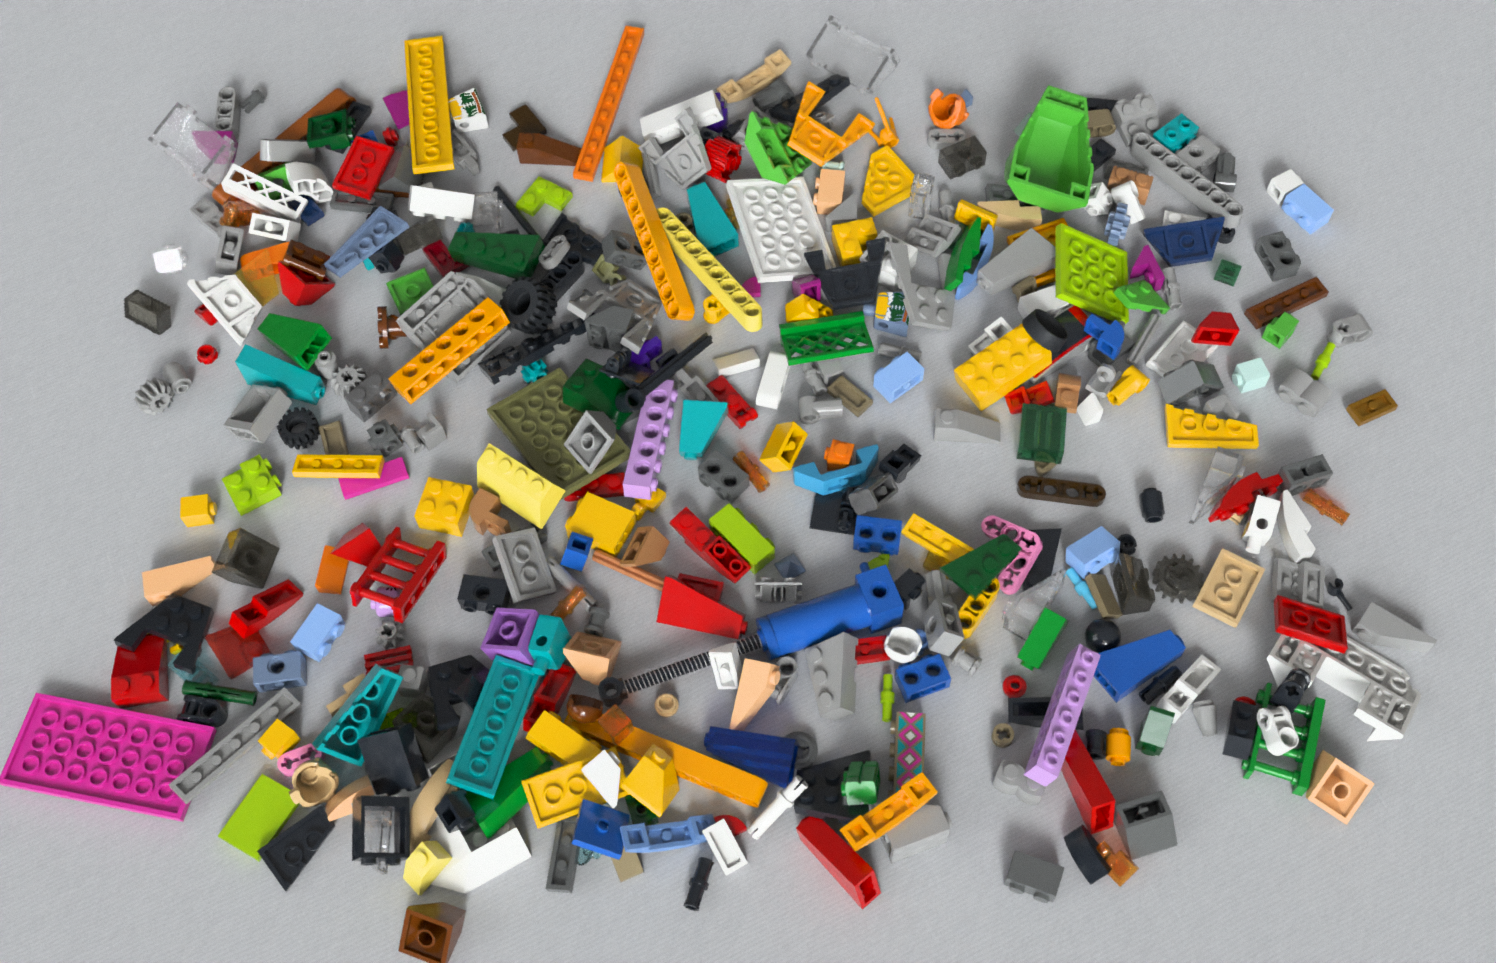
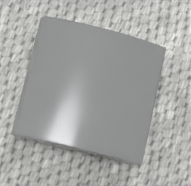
[904,214,961,258]
[1271,557,1325,609]

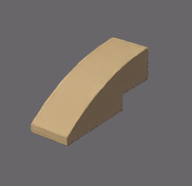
[977,200,1042,231]

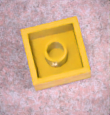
[414,477,475,537]

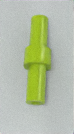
[1311,342,1336,380]
[880,674,895,722]

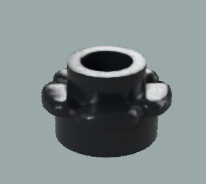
[1117,534,1137,556]

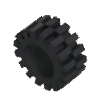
[277,407,320,450]

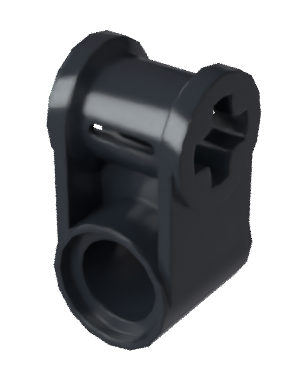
[1269,668,1311,715]
[177,695,228,727]

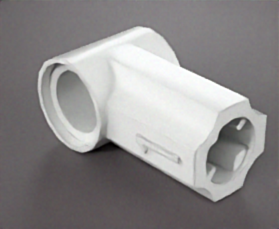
[1111,180,1146,225]

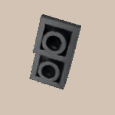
[1064,824,1112,885]

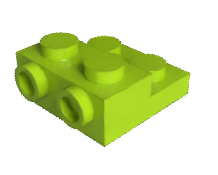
[222,454,282,516]

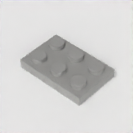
[492,528,557,604]

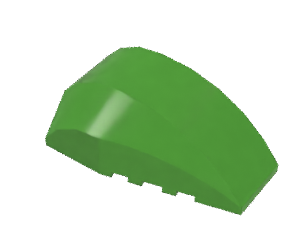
[1004,85,1094,213]

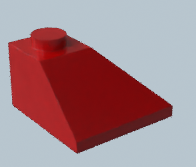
[277,261,335,306]

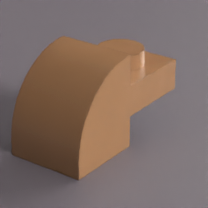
[1054,373,1081,414]

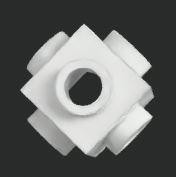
[1084,182,1113,216]

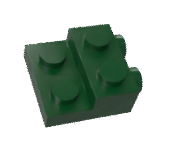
[307,109,356,150]

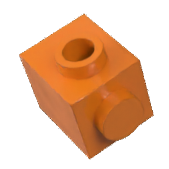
[824,439,855,471]

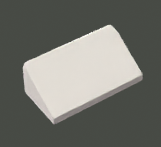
[713,348,760,377]
[708,642,742,690]

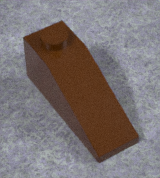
[516,132,581,166]

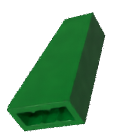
[257,313,332,371]
[465,746,554,839]

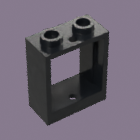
[352,796,410,866]

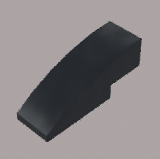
[1008,697,1084,730]

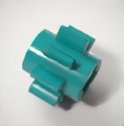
[521,359,548,384]

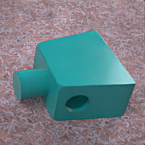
[528,614,571,676]

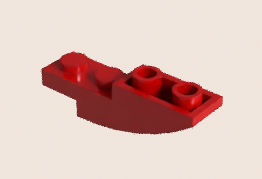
[1208,472,1283,523]
[669,507,752,584]

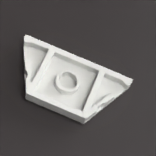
[187,275,262,346]

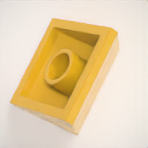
[601,135,643,182]

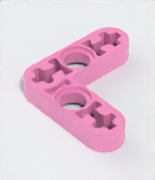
[981,515,1043,595]

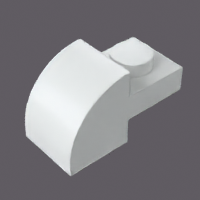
[968,317,1013,355]

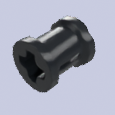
[1085,729,1107,760]

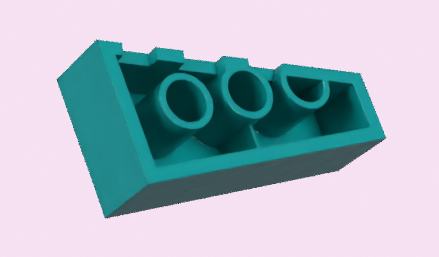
[312,664,403,767]

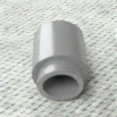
[314,350,339,380]
[163,362,192,394]

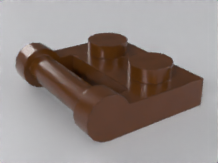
[282,239,330,281]

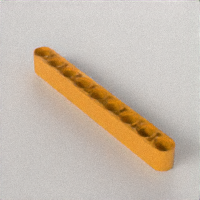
[614,162,695,321]
[563,714,768,807]

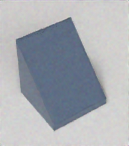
[960,89,973,108]

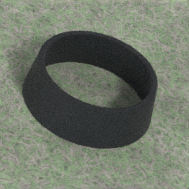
[1022,309,1068,352]

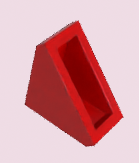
[330,523,381,567]

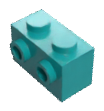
[1153,113,1199,153]

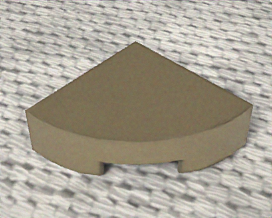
[1034,448,1057,477]

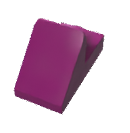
[1130,245,1165,291]

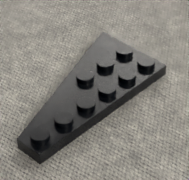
[478,312,595,385]

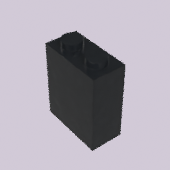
[357,722,429,796]

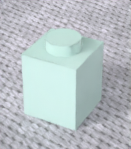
[1232,358,1270,393]

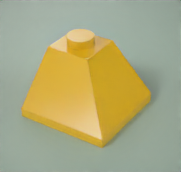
[620,744,680,817]

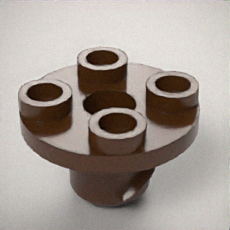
[377,306,407,349]

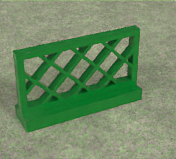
[779,311,874,366]

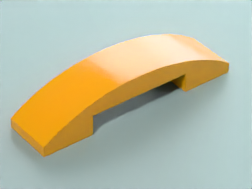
[840,772,938,851]

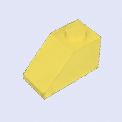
[403,840,452,896]

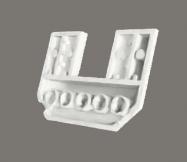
[1267,634,1422,741]
[392,735,532,894]

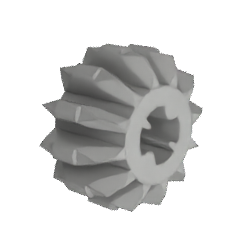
[331,363,367,400]
[134,378,175,416]

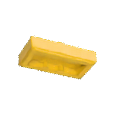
[954,199,998,232]

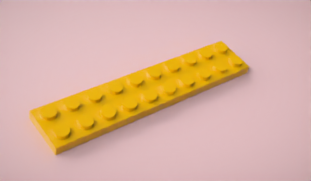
[404,36,455,175]

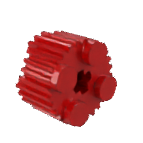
[705,136,742,183]

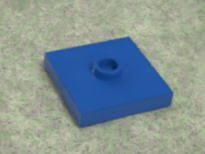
[571,799,630,860]

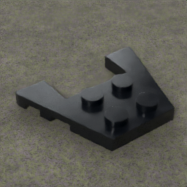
[804,238,886,310]
[114,593,214,675]
[427,655,490,731]
[794,750,871,824]

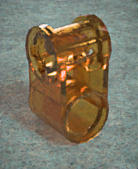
[219,200,260,228]

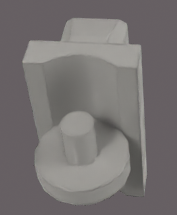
[1085,363,1122,402]

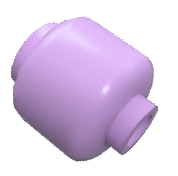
[371,587,401,617]

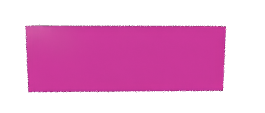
[338,457,409,500]

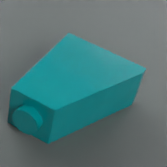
[679,400,729,460]

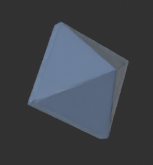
[774,553,806,578]

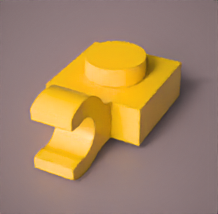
[631,488,666,521]

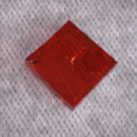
[204,626,272,680]

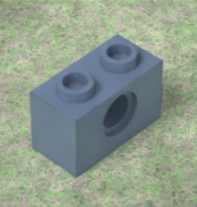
[253,650,307,693]

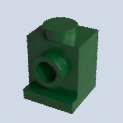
[624,795,659,826]

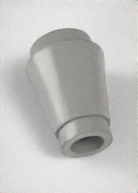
[1192,700,1218,737]

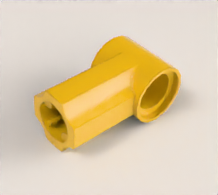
[1107,365,1150,406]

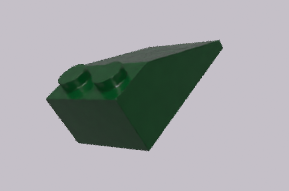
[563,358,634,430]

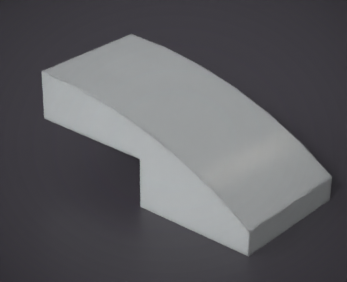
[189,197,235,238]

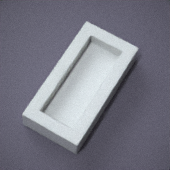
[702,818,748,876]

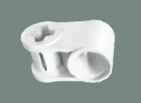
[1257,706,1299,756]

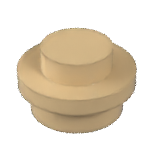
[655,694,679,717]

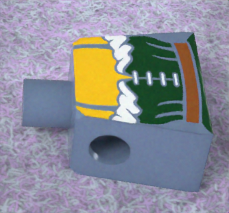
[863,292,909,337]

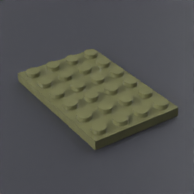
[486,367,631,500]

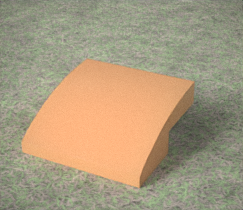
[325,775,374,822]

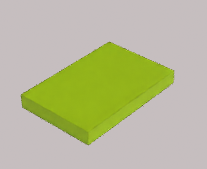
[218,774,299,862]

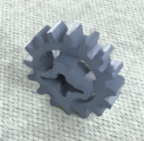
[1104,202,1131,247]

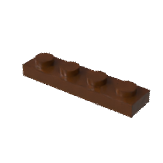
[1244,276,1329,330]

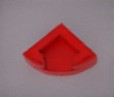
[714,815,747,837]

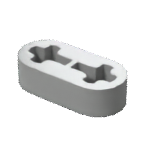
[927,129,966,149]
[539,235,570,270]

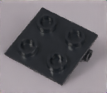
[599,347,655,385]
[809,487,857,535]

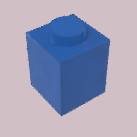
[560,532,593,572]

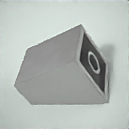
[874,802,952,864]

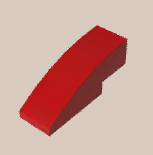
[229,579,304,639]
[523,664,577,732]

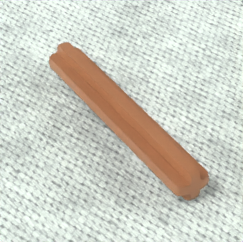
[592,549,664,591]

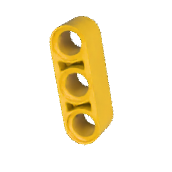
[958,578,1000,639]

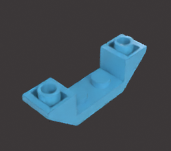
[793,444,879,495]

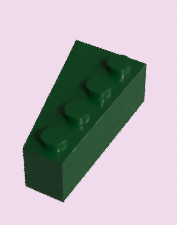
[448,232,545,280]

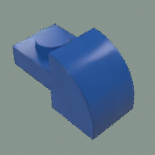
[1084,314,1124,360]

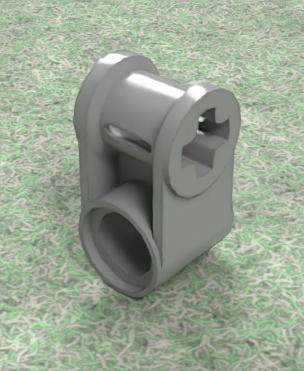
[1327,313,1373,348]
[770,656,798,705]

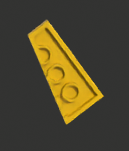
[1164,404,1259,449]

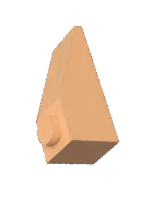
[142,556,218,606]
[729,658,780,732]

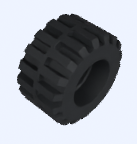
[499,277,557,335]

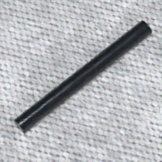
[493,186,542,239]

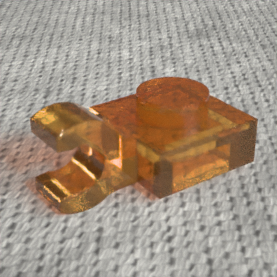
[1096,841,1140,887]

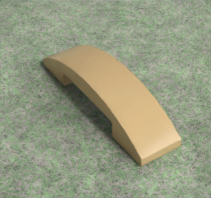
[716,49,791,103]
[410,759,459,854]

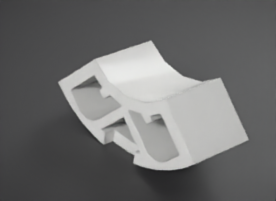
[285,161,334,204]

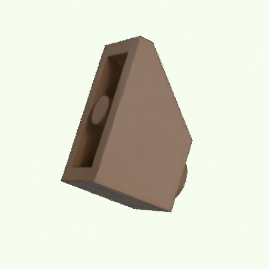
[619,526,670,567]

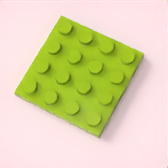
[1055,223,1129,324]

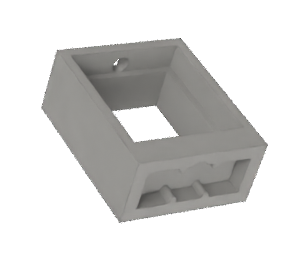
[223,385,292,443]

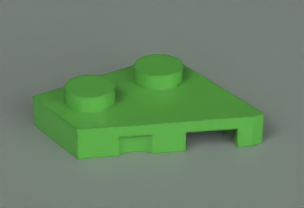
[1114,280,1170,314]

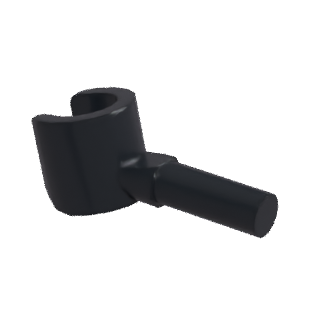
[1327,578,1353,611]

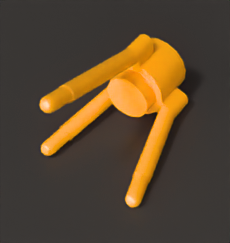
[868,97,899,148]

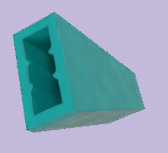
[687,182,739,257]
[235,344,326,405]

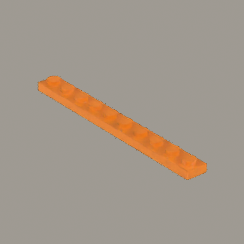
[573,26,645,182]

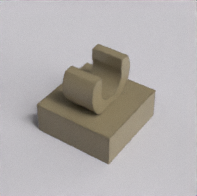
[1011,275,1038,303]

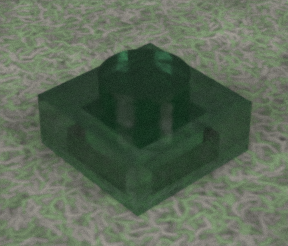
[1213,259,1242,287]

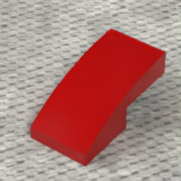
[1004,381,1055,414]

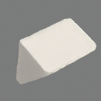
[1077,393,1103,426]

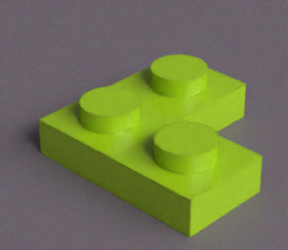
[516,176,573,217]

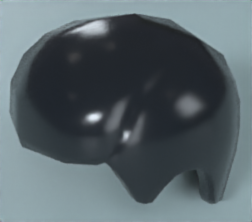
[1085,618,1121,653]

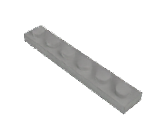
[169,687,301,804]

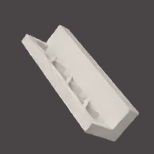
[221,163,308,223]

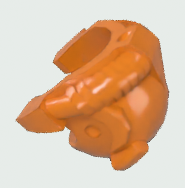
[928,88,969,129]

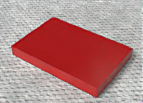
[332,135,395,200]
[1274,595,1348,654]

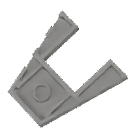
[885,242,956,331]
[567,279,662,354]

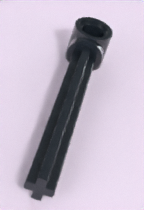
[615,333,713,413]

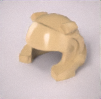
[289,757,339,808]

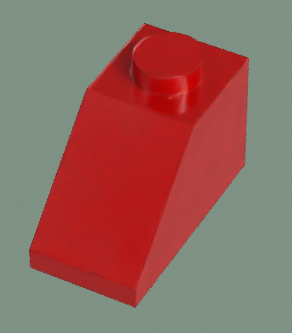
[1191,311,1240,346]

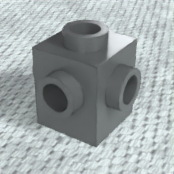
[367,419,404,457]

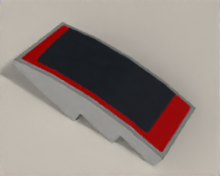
[1029,304,1096,384]

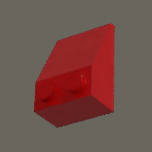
[111,635,169,709]

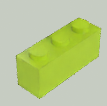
[709,503,775,575]

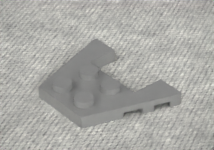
[638,107,712,190]

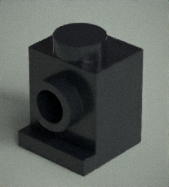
[894,568,926,610]
[434,789,476,833]

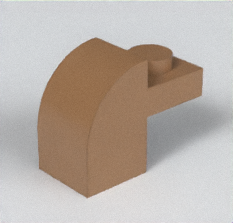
[469,488,511,536]

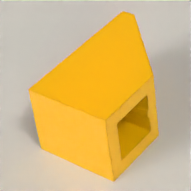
[785,294,833,323]

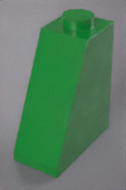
[1017,607,1069,671]

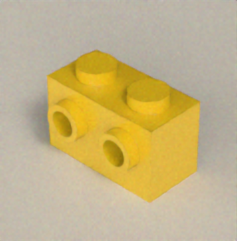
[759,421,808,473]

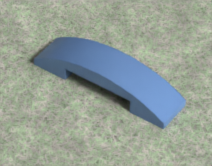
[955,224,994,300]
[620,814,715,853]

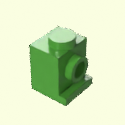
[1262,312,1299,349]

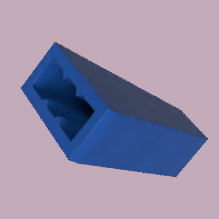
[1094,630,1186,703]

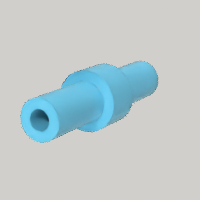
[1065,567,1097,610]

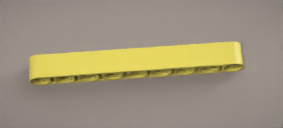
[656,207,763,332]

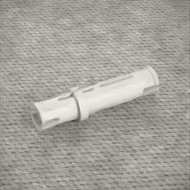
[747,775,808,840]

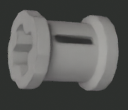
[951,646,983,677]

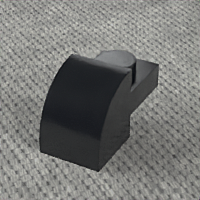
[879,444,922,484]

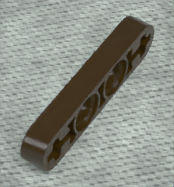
[1017,476,1106,507]

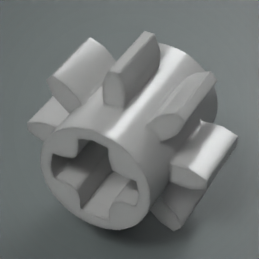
[375,620,405,650]

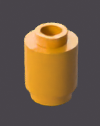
[1106,728,1131,766]

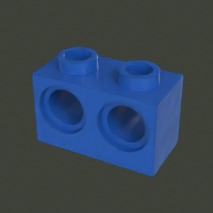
[853,515,902,556]
[895,654,951,703]

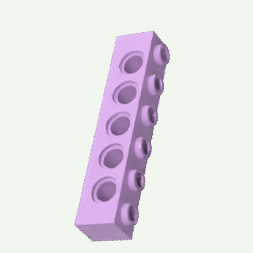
[623,380,678,500]
[1024,644,1101,787]

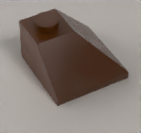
[398,902,466,963]

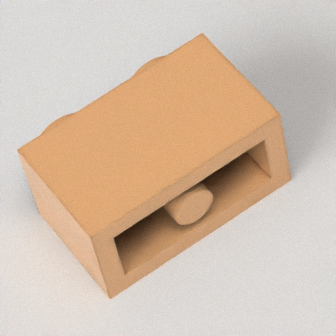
[813,169,845,215]

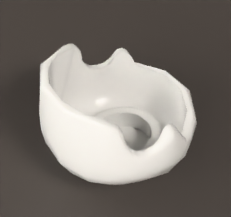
[884,627,922,663]

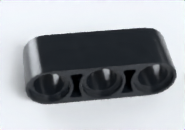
[539,250,585,302]

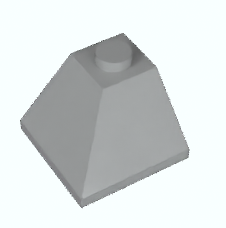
[564,410,616,474]

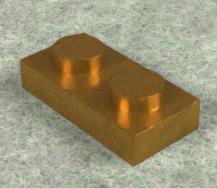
[1346,389,1398,427]

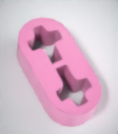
[277,743,325,777]

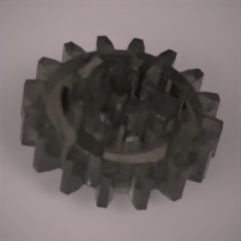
[1152,553,1204,604]

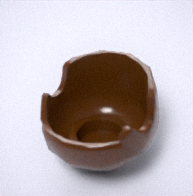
[567,694,603,724]

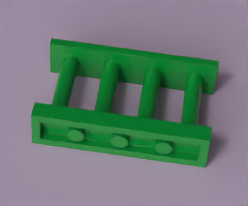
[1241,682,1326,796]

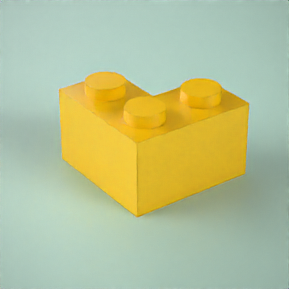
[831,217,878,267]

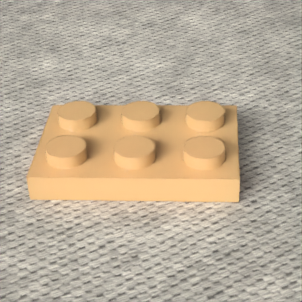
[1192,548,1265,628]

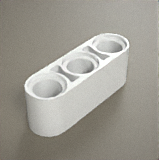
[756,351,792,409]

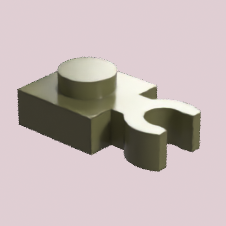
[592,254,627,286]

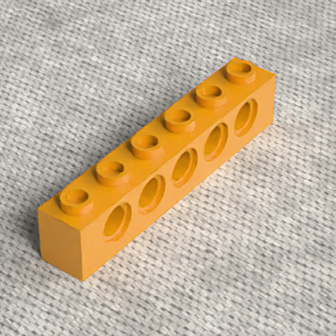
[388,297,510,404]

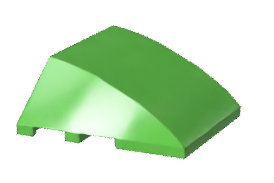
[744,111,812,185]

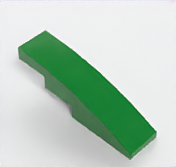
[944,217,981,291]

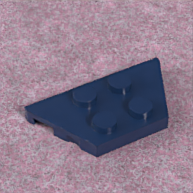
[1143,217,1225,267]

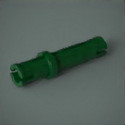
[182,680,257,706]

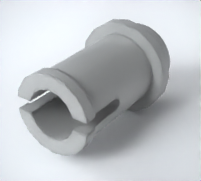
[400,425,424,454]

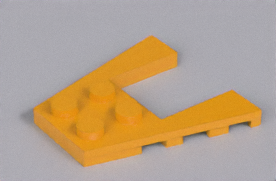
[787,81,876,167]

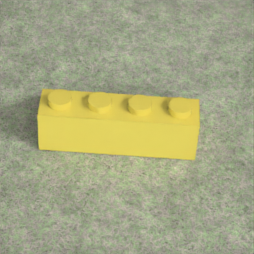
[477,443,565,529]

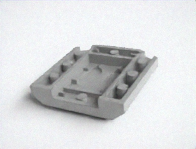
[396,271,511,383]

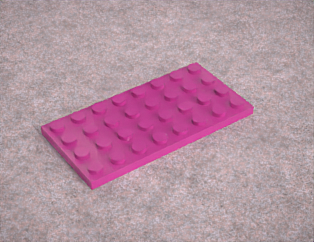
[0,693,217,822]

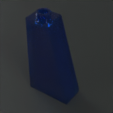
[704,726,799,790]

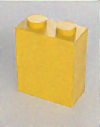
[565,492,637,557]

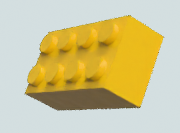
[954,324,1052,412]

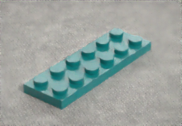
[446,655,539,799]

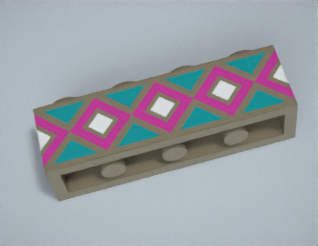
[887,712,926,799]

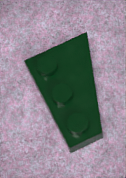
[940,534,1022,600]

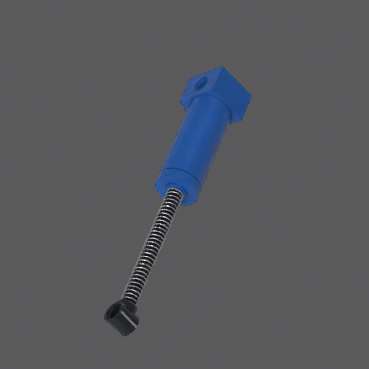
[598,562,904,708]

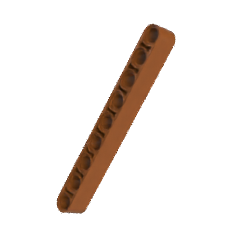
[212,88,356,210]

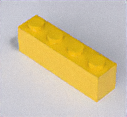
[525,710,625,768]

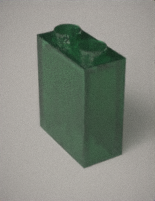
[1016,403,1067,464]

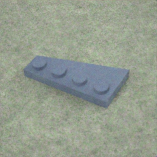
[324,206,410,278]

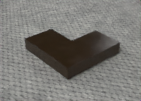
[502,104,547,152]

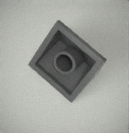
[379,145,424,193]

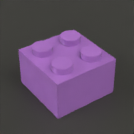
[480,608,540,665]

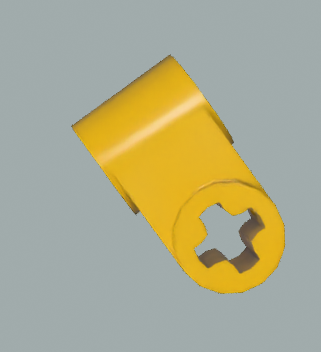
[703,294,730,324]

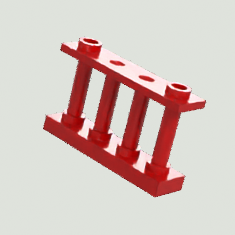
[350,526,447,623]

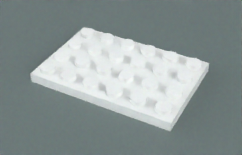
[726,177,836,283]

